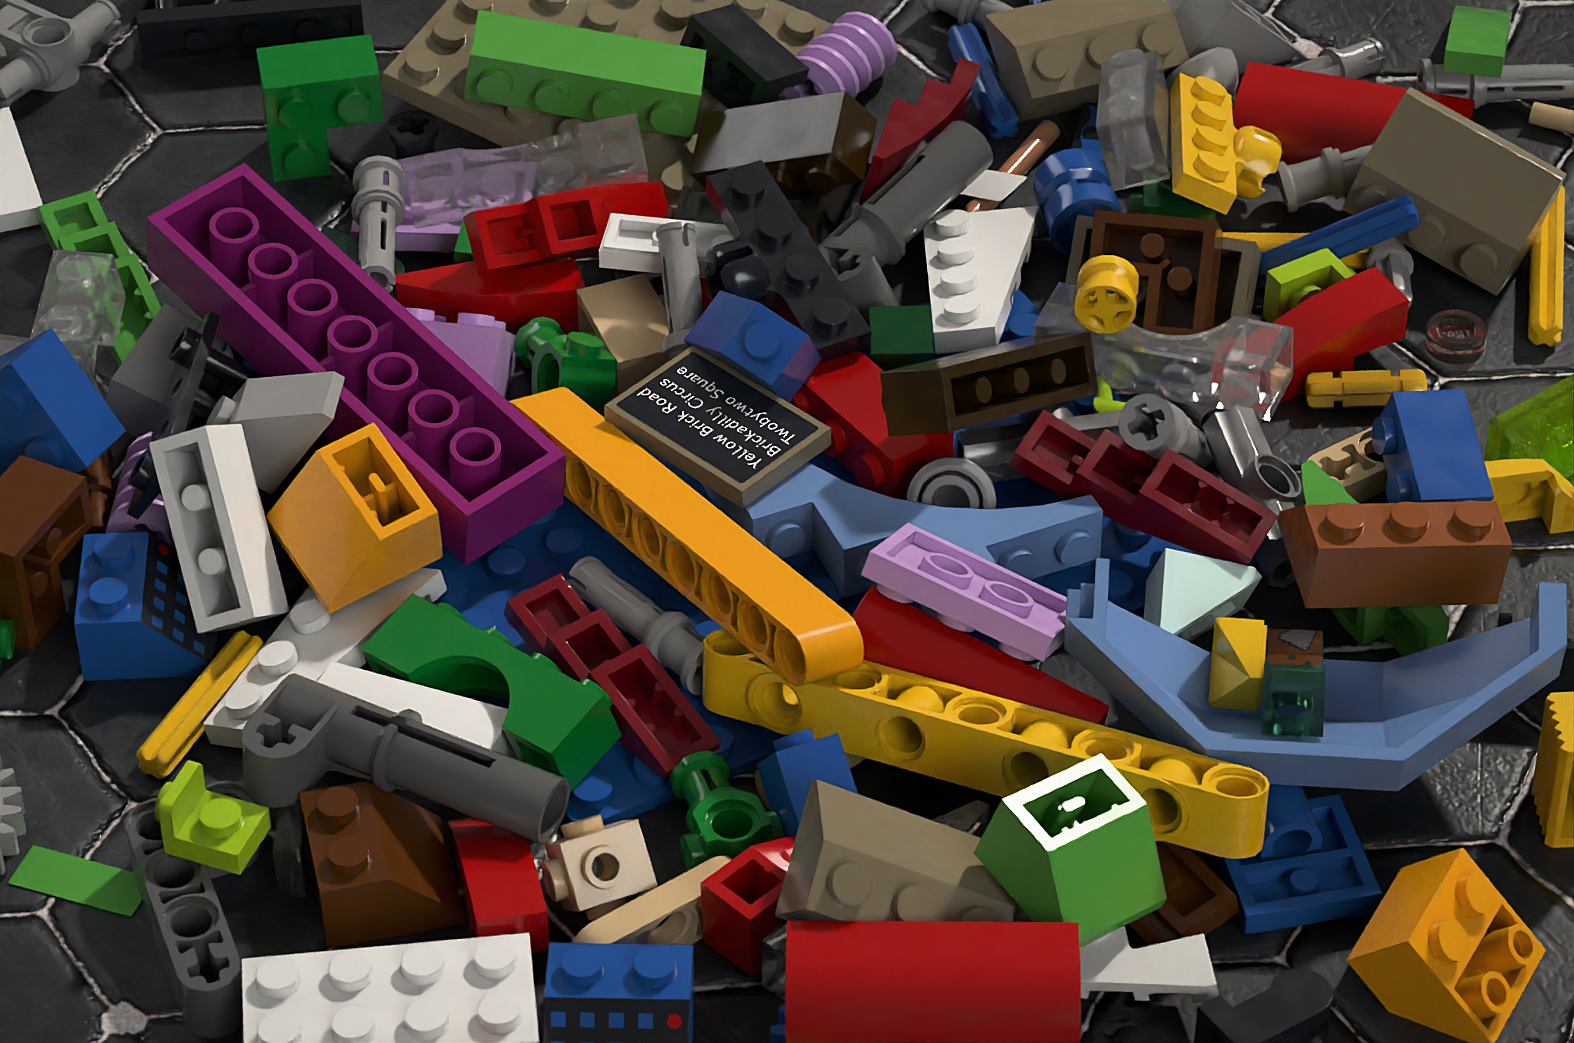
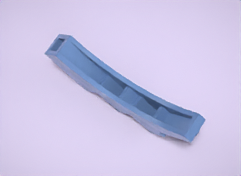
[701,462,1103,619]

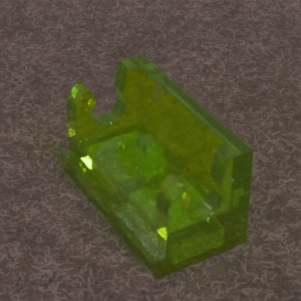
[1484,374,1574,482]

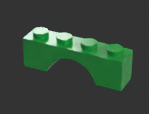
[361,593,622,793]

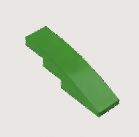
[1443,5,1512,78]
[38,190,161,367]

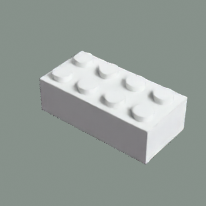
[242,933,539,1043]

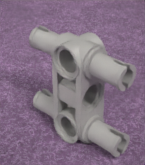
[0,0,121,109]

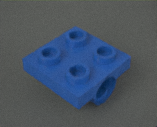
[1214,784,1382,935]

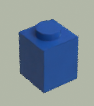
[756,729,858,837]

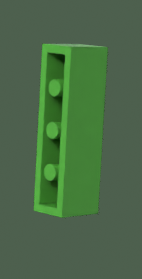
[463,10,707,139]

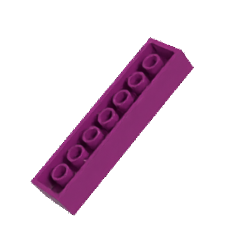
[146,163,567,566]

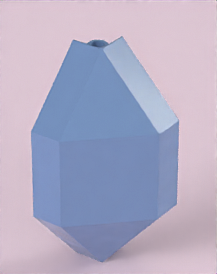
[1064,558,1567,791]

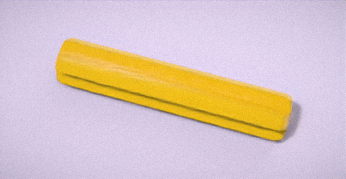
[136,630,264,779]

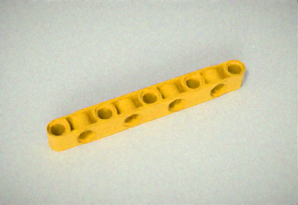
[702,629,1269,859]

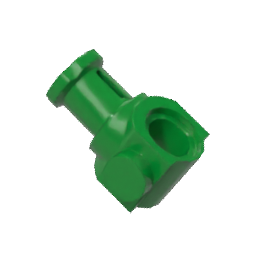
[513,317,618,416]
[669,751,785,871]

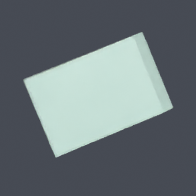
[1144,548,1262,642]

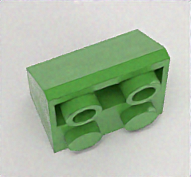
[974,753,1167,948]

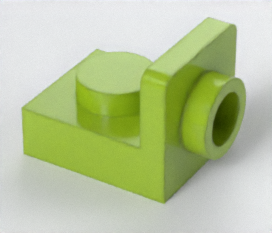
[1262,247,1356,324]
[155,760,271,875]

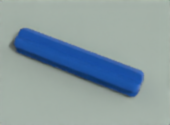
[948,22,1019,140]
[1256,195,1420,290]

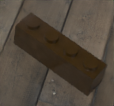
[880,331,1099,436]

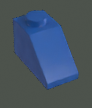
[684,290,821,403]

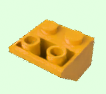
[265,422,443,614]
[1346,847,1546,1043]

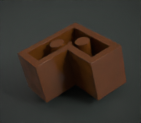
[1089,210,1223,353]
[0,455,94,652]

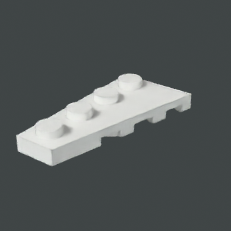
[923,206,1041,354]
[203,568,447,748]

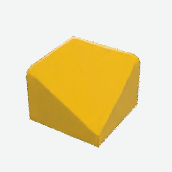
[1208,617,1267,711]

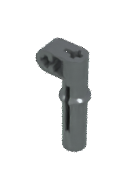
[817,120,993,326]
[241,673,570,844]

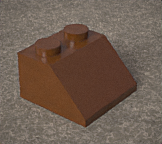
[299,781,465,949]

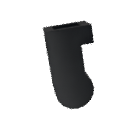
[1194,969,1333,1043]

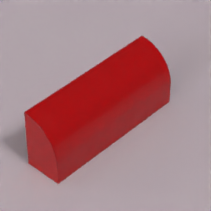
[1232,61,1475,166]
[852,586,1110,726]
[785,920,1081,1043]

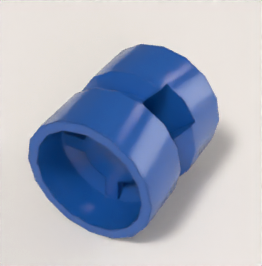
[1033,148,1122,257]

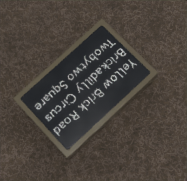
[604,345,831,509]

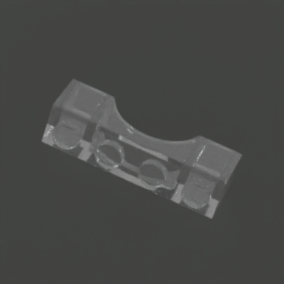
[401,113,648,229]
[1033,282,1293,421]

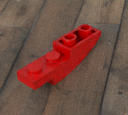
[463,182,671,275]

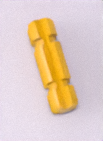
[1305,369,1427,409]

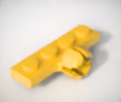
[1170,73,1282,215]

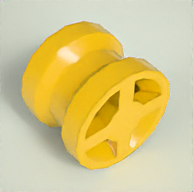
[1074,255,1139,334]

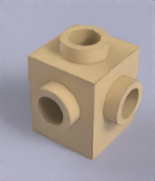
[541,814,658,920]

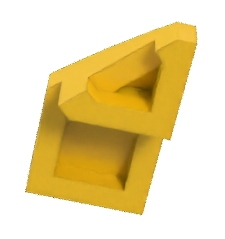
[1484,459,1574,534]

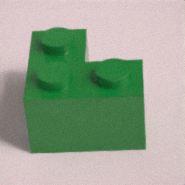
[256,34,384,182]

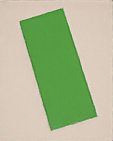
[8,845,142,917]

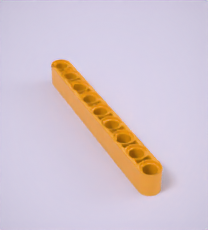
[508,386,864,687]

